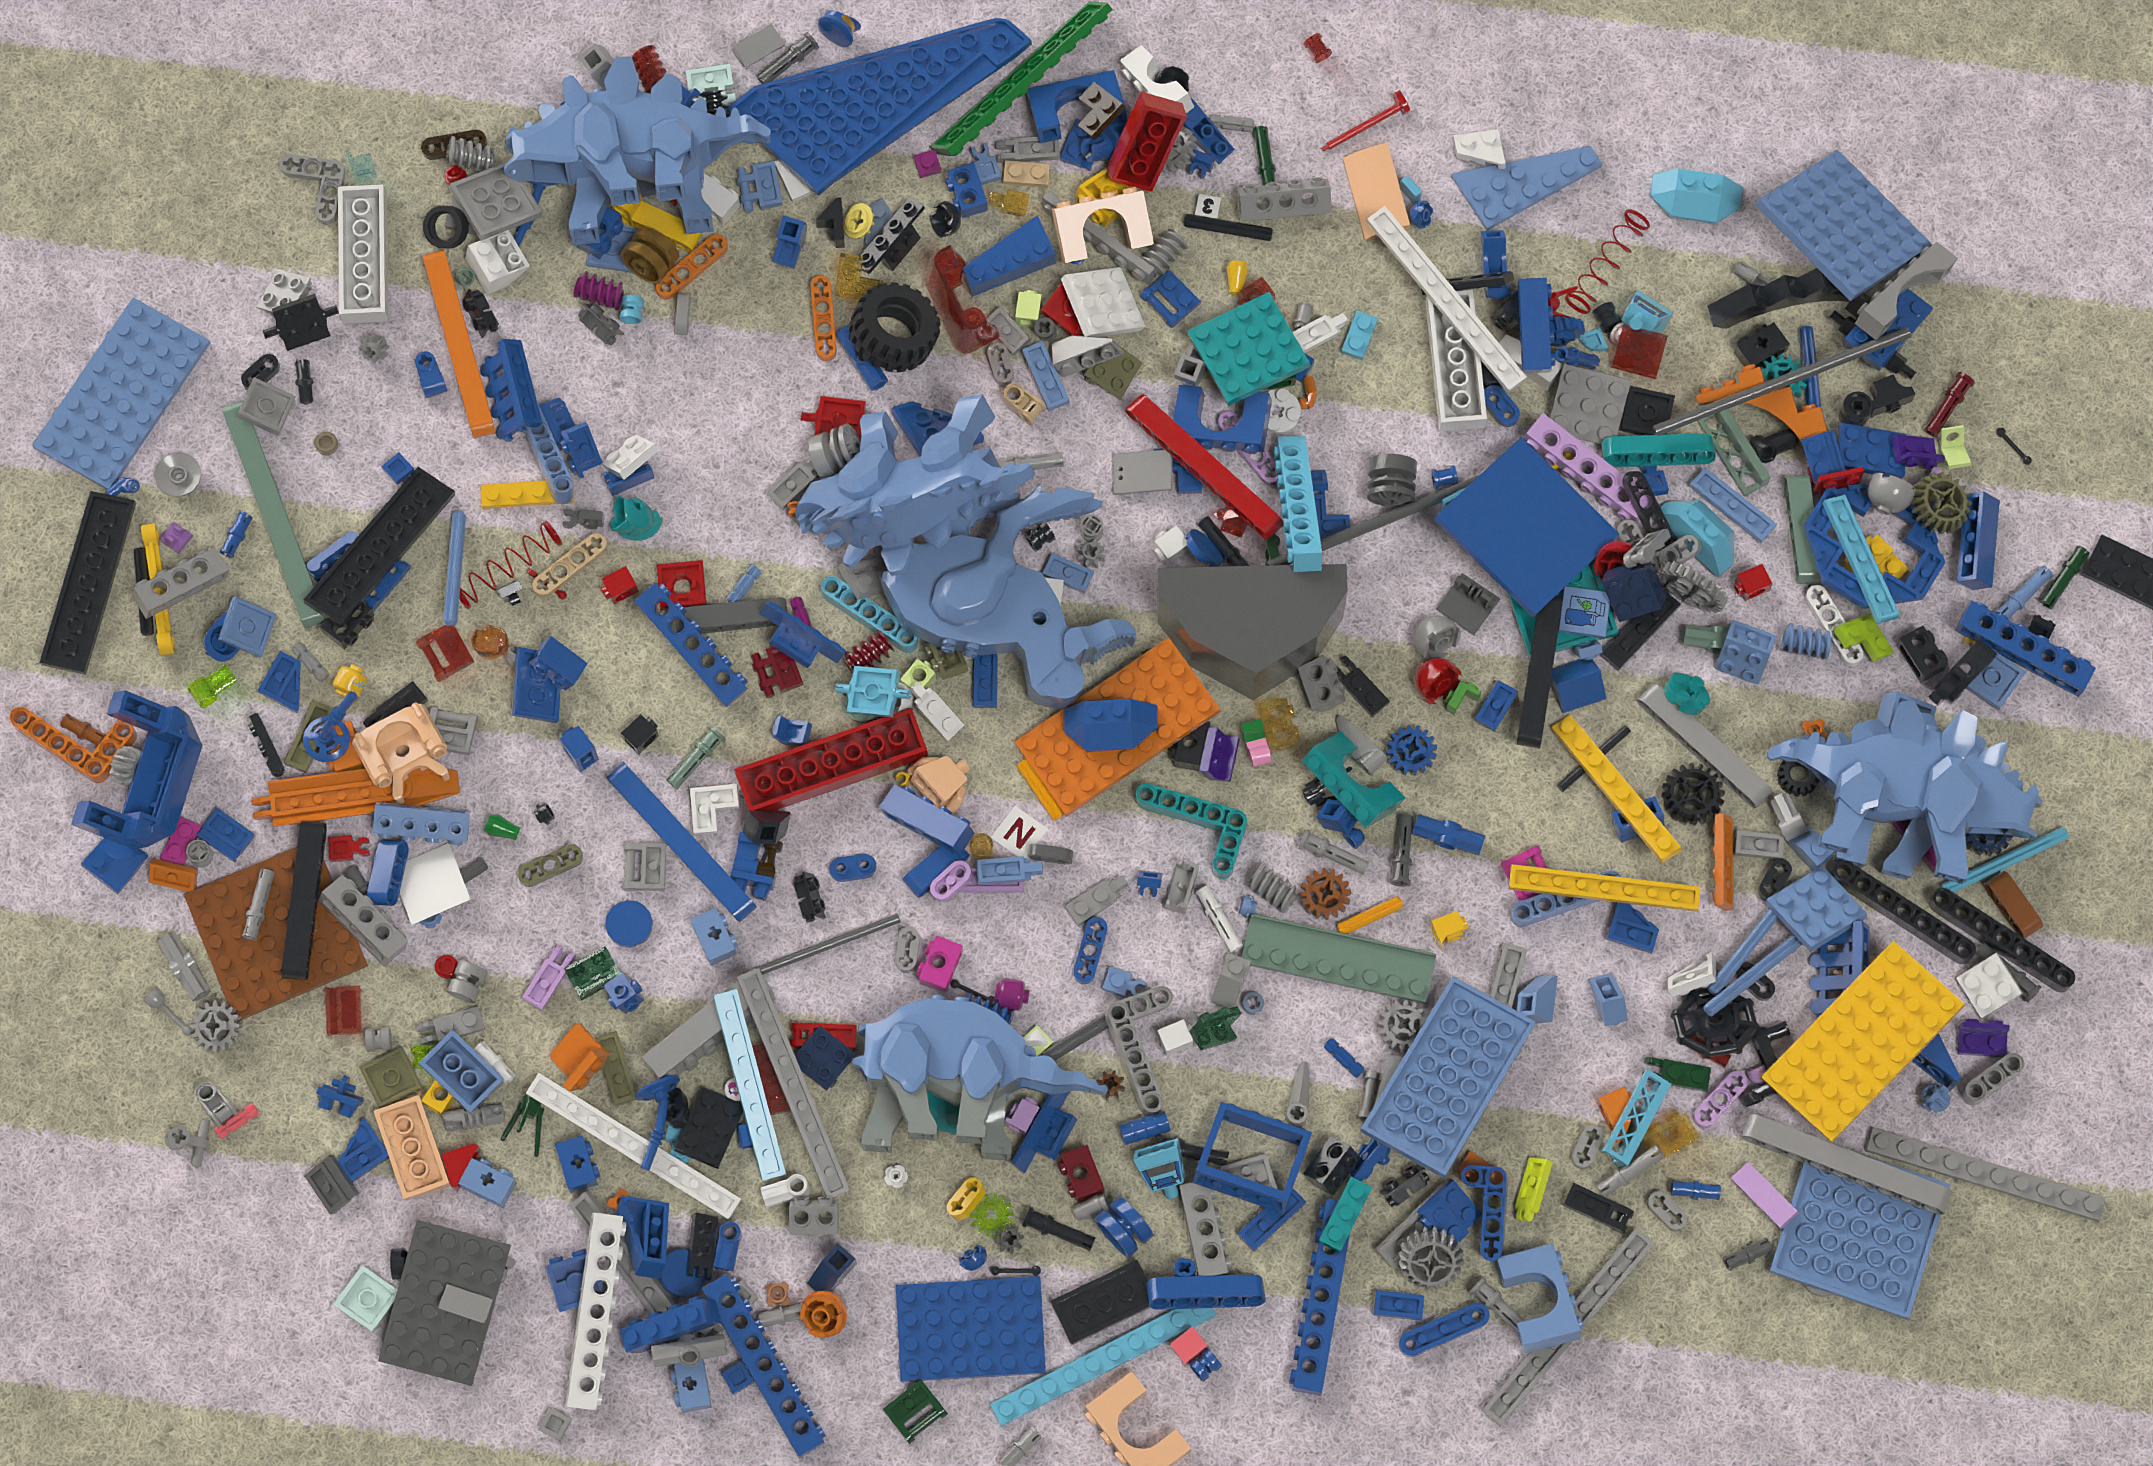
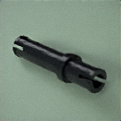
[1198,516,1250,566]

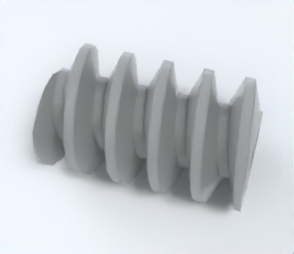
[446,136,496,172]
[1141,229,1188,278]
[1248,863,1300,913]

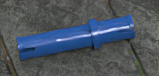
[1555,346,1600,369]

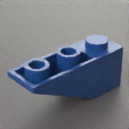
[1183,98,1235,164]

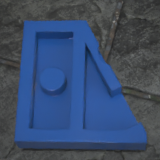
[257,651,301,713]
[338,1118,389,1183]
[1350,1139,1389,1182]

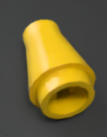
[1226,260,1249,295]

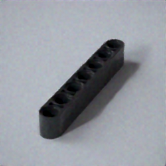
[1517,595,1564,749]
[282,821,327,980]
[1831,860,1976,964]
[1929,888,2076,993]

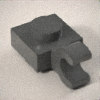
[562,509,604,529]

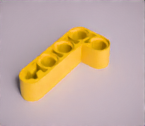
[612,194,703,253]

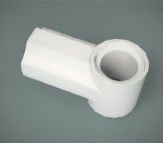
[761,1174,811,1208]

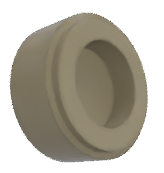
[314,432,338,456]

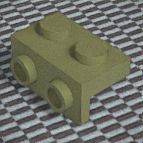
[924,643,969,680]

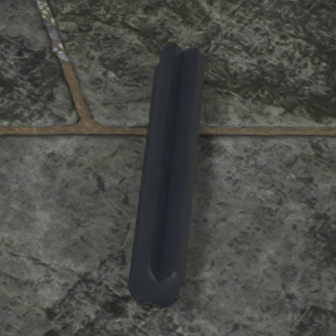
[1184,214,1273,241]
[134,547,154,636]

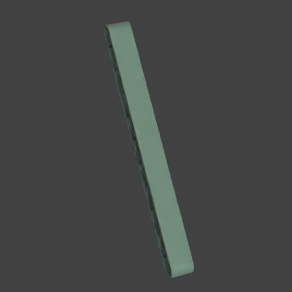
[221,400,326,629]

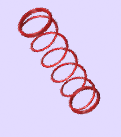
[1565,209,1650,314]
[459,521,563,609]

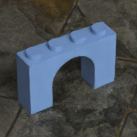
[1497,1243,1583,1354]

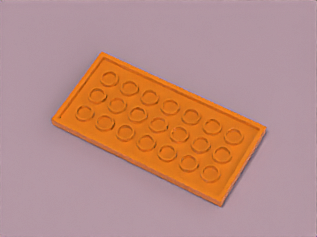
[1014,637,1221,817]

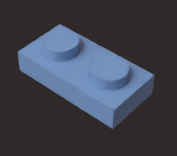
[1043,553,1094,594]

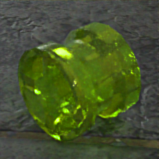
[411,1045,434,1069]

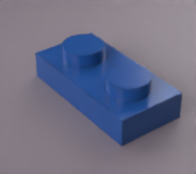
[1475,680,1519,732]
[1374,1290,1424,1321]

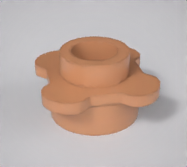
[765,1282,791,1307]

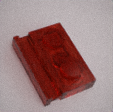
[325,985,362,1036]

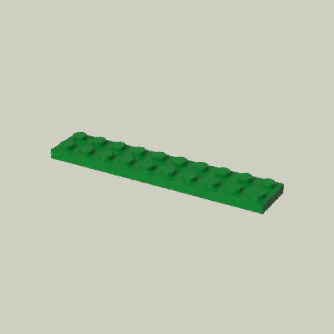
[930,1,1113,156]

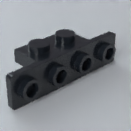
[853,198,925,274]

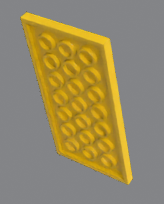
[1761,940,1965,1143]

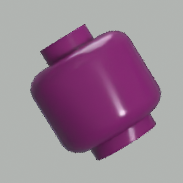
[994,978,1030,1011]

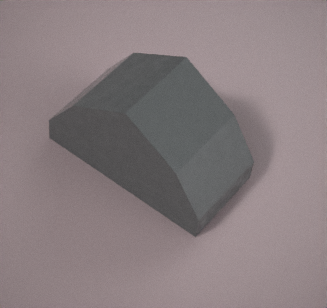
[1157,564,1348,700]

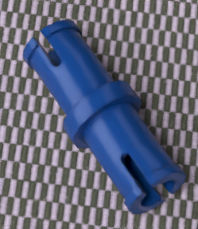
[220,511,253,559]
[1671,1180,1721,1200]

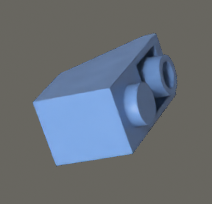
[1517,975,1558,1024]

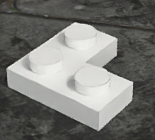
[690,784,739,836]

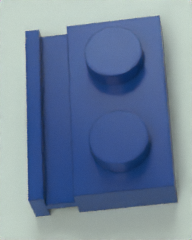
[1060,119,1104,171]
[1801,430,1846,484]
[196,808,255,863]

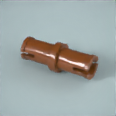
[60,714,106,746]

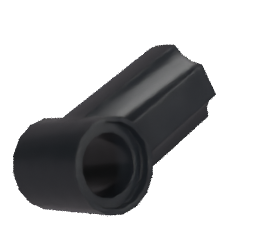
[1749,428,1798,463]

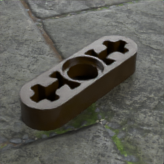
[421,130,487,160]

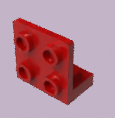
[1807,467,1865,496]

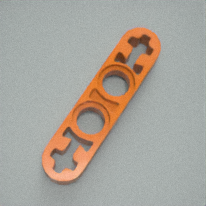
[656,234,728,300]
[810,275,837,362]

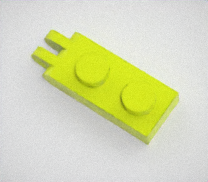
[1515,1157,1553,1222]

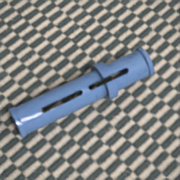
[1995,565,2053,619]

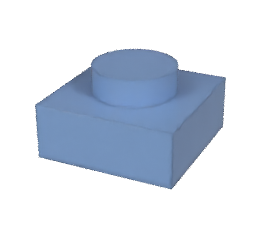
[1573,640,1603,660]

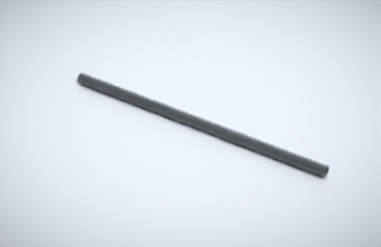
[1653,327,1911,436]
[1265,475,1479,566]

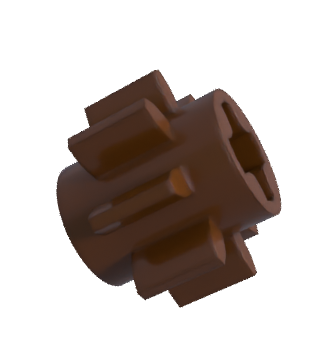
[1096,1070,1125,1101]

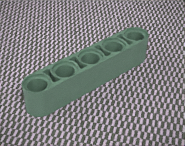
[1784,475,1822,584]

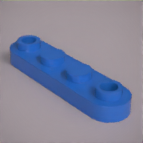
[1399,1303,1489,1357]

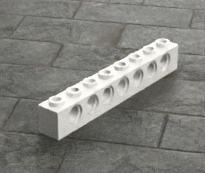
[565,1212,626,1410]

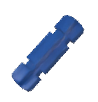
[1324,1038,1364,1078]

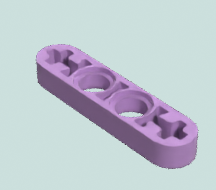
[1218,411,1280,485]

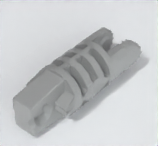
[442,1105,505,1132]

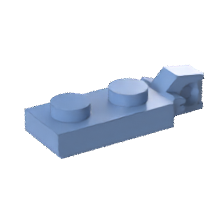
[977,856,1043,885]

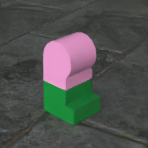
[1241,719,1272,768]

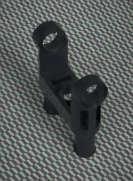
[1718,1021,1790,1107]

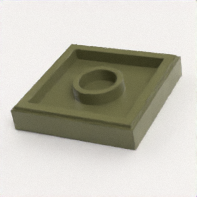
[359,1046,423,1109]

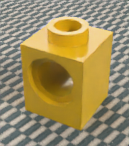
[421,1080,456,1116]

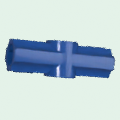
[836,325,888,391]
[1412,814,1486,856]

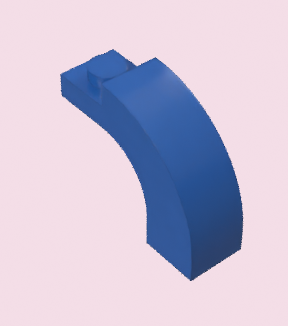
[1481,230,1511,299]

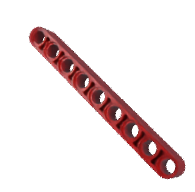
[1125,394,1283,541]

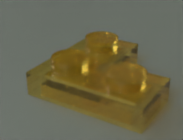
[835,253,883,301]

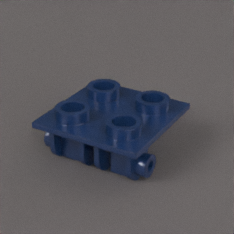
[795,1026,857,1091]

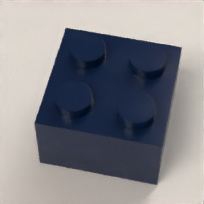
[1601,561,1667,622]

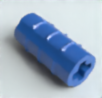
[1119,1111,1171,1145]

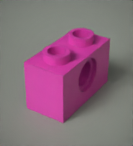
[917,935,963,993]

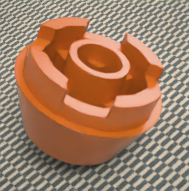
[800,1291,847,1338]

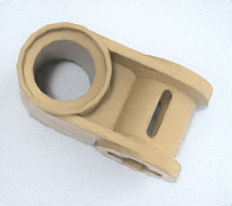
[1003,383,1047,426]

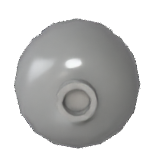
[1868,473,1916,515]
[1414,615,1461,660]

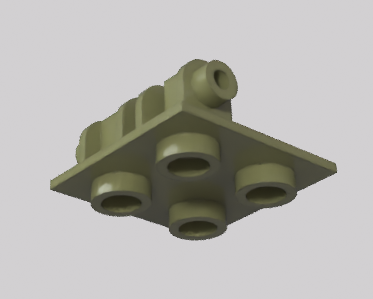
[1084,337,1143,400]

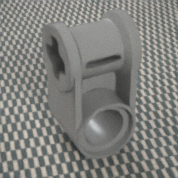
[195,1082,238,1128]

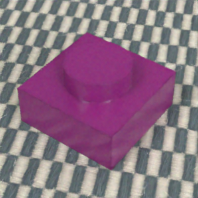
[914,150,942,178]

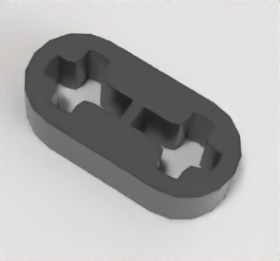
[1028,844,1074,865]

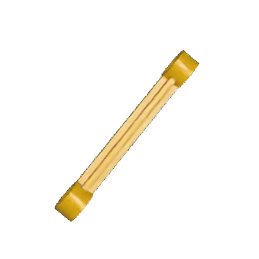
[141,523,176,656]

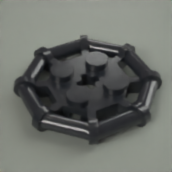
[1671,985,1760,1059]

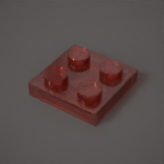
[1611,324,1668,379]

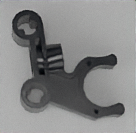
[1928,639,1998,706]

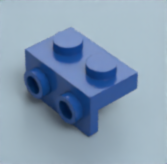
[560,422,603,479]

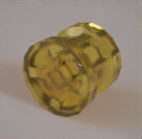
[970,833,993,860]

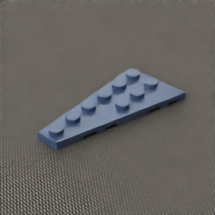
[1451,146,1602,231]

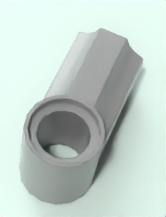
[1771,793,1809,842]

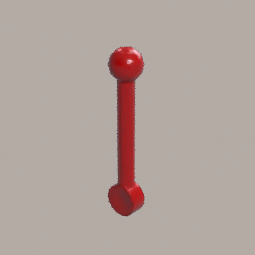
[527,568,567,600]

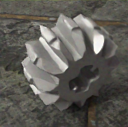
[110,746,141,786]

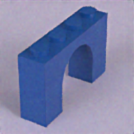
[1027,70,1127,143]
[1173,385,1272,454]

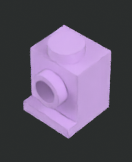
[1005,1096,1039,1136]

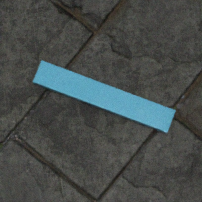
[1822,495,1900,624]

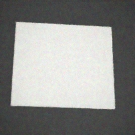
[400,843,471,925]

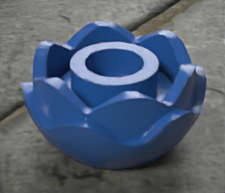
[1410,201,1433,229]
[959,1245,987,1271]

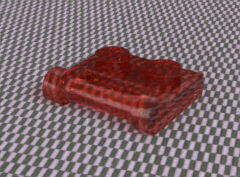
[416,625,475,682]

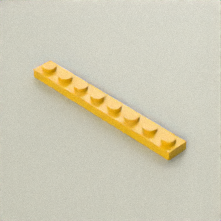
[1552,714,1682,864]
[1509,864,1701,912]

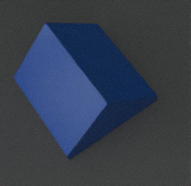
[1551,659,1606,714]

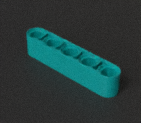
[1601,433,1716,467]

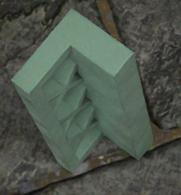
[1697,409,1771,497]

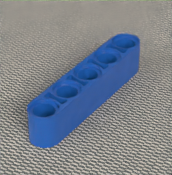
[1146,1274,1266,1310]

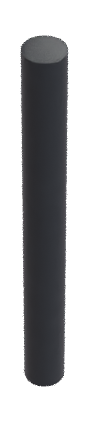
[1557,725,1631,792]

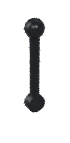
[1996,427,2032,465]
[950,979,996,1006]
[990,1266,1041,1276]

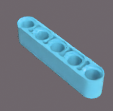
[821,576,918,653]

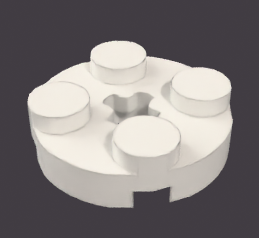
[1267,388,1301,435]

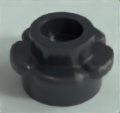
[534,803,555,825]

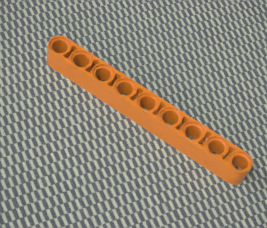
[422,250,496,439]

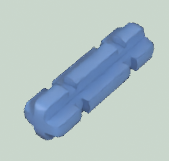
[727,565,761,603]

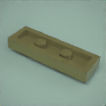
[284,700,333,774]
[595,1031,636,1107]

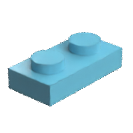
[1341,311,1378,361]

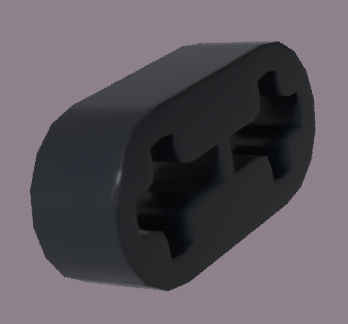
[241,354,280,390]
[1758,859,1792,901]
[1735,962,1775,1001]
[666,1088,689,1129]

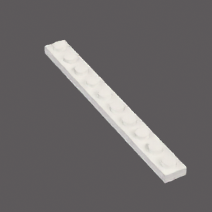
[1367,206,1527,393]
[526,1073,741,1220]

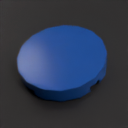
[1185,529,1223,567]
[605,900,653,948]
[659,1249,705,1297]

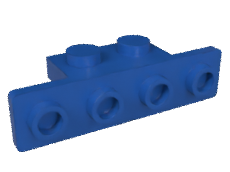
[759,601,846,668]
[1012,1092,1078,1173]

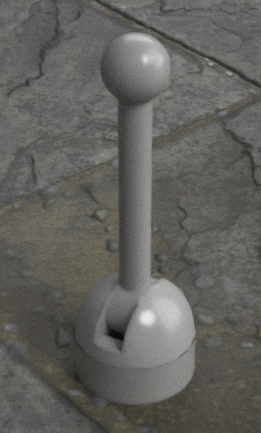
[144,987,192,1035]

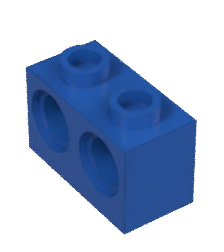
[945,162,988,218]

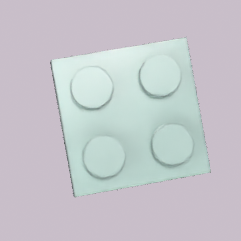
[333,1265,397,1333]

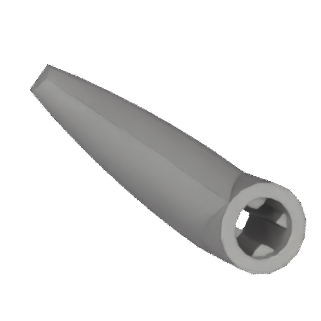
[1336,715,1388,776]
[1286,1061,1309,1127]

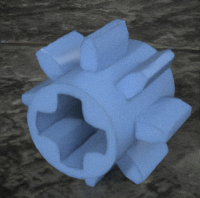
[1920,1082,1951,1113]

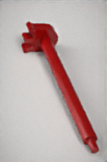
[1321,90,1410,152]

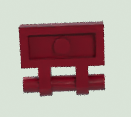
[751,646,804,698]

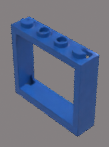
[1193,1102,1312,1214]

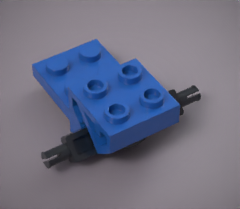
[1829,289,1933,380]

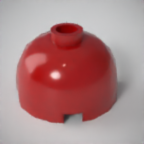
[1594,540,1634,579]
[1415,657,1462,704]

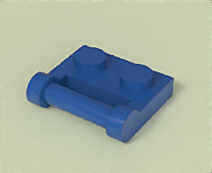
[1140,270,1201,328]

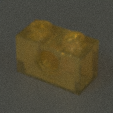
[1642,1112,1700,1163]

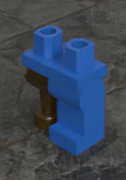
[731,831,783,901]

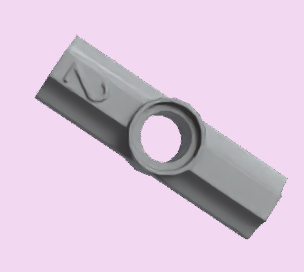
[157,931,211,1002]
[651,1334,727,1367]

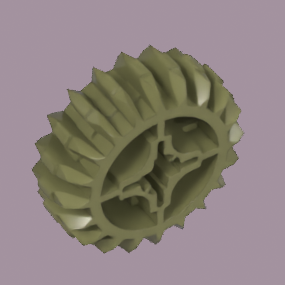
[1910,472,1972,534]

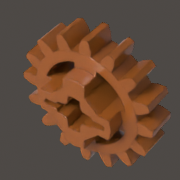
[1300,868,1351,920]

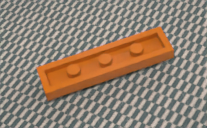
[1713,813,1734,911]

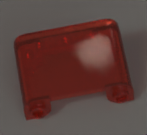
[926,245,1001,354]

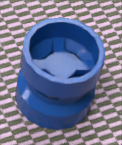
[1188,1348,1222,1382]

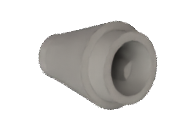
[1073,1193,1110,1221]

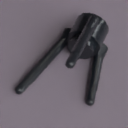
[1302,766,1352,807]

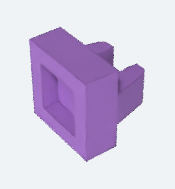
[160,521,193,554]

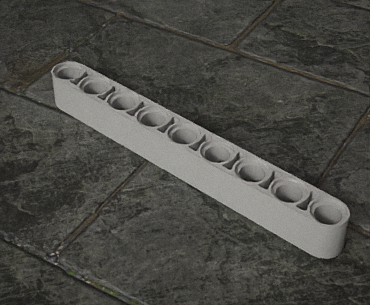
[1741,1114,1952,1215]

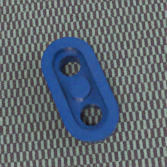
[1484,385,1520,427]
[829,854,877,882]

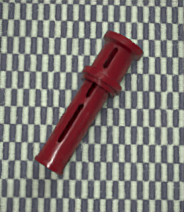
[1924,372,1975,437]

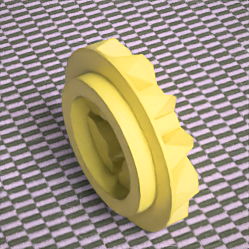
[843,203,875,240]

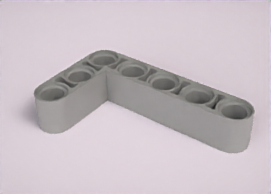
[1105,986,1173,1116]

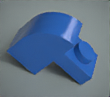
[772,215,807,269]

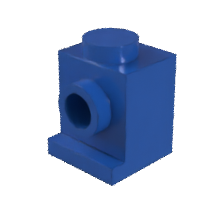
[1316,799,1358,836]

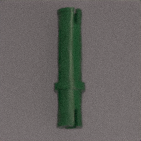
[1253,126,1276,185]
[2040,545,2090,609]

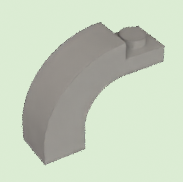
[1174,322,1207,386]

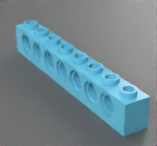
[1273,436,1322,572]

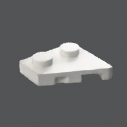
[1453,129,1506,169]
[1668,952,1716,997]

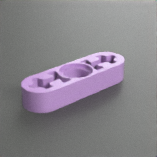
[1693,1071,1748,1128]

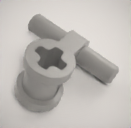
[165,1119,210,1168]

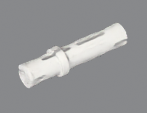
[1196,885,1244,953]

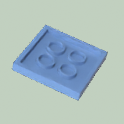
[1766,866,1867,953]

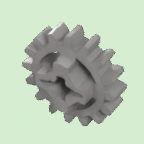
[1162,126,1198,174]
[190,1000,243,1053]
[1378,1000,1428,1052]

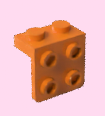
[550,1024,611,1092]

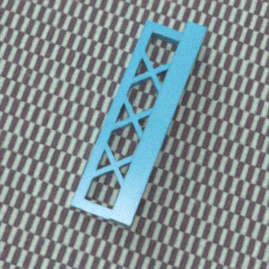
[1602,1069,1671,1168]

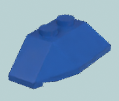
[1064,699,1158,752]

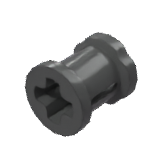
[1034,317,1057,342]

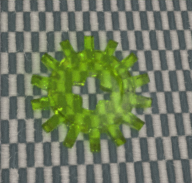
[970,1193,1014,1236]

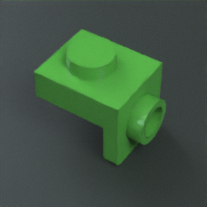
[1445,681,1481,715]

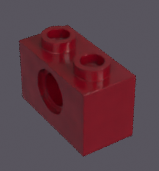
[1058,1145,1105,1203]

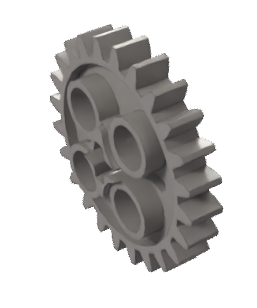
[1656,561,1728,613]

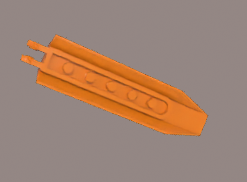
[252,768,460,827]

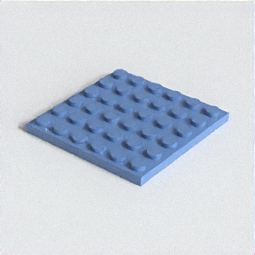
[1755,150,1932,301]
[1769,1152,1950,1320]

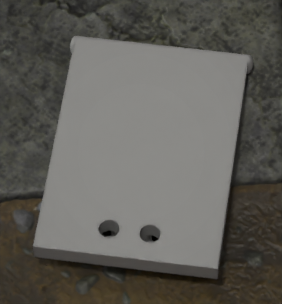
[1114,450,1172,495]

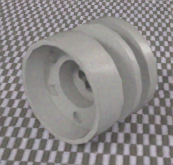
[808,424,861,479]

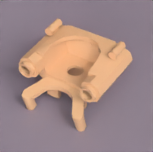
[352,703,450,804]

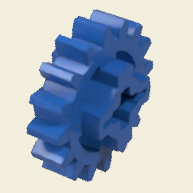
[1549,316,1585,347]
[1386,725,1437,776]

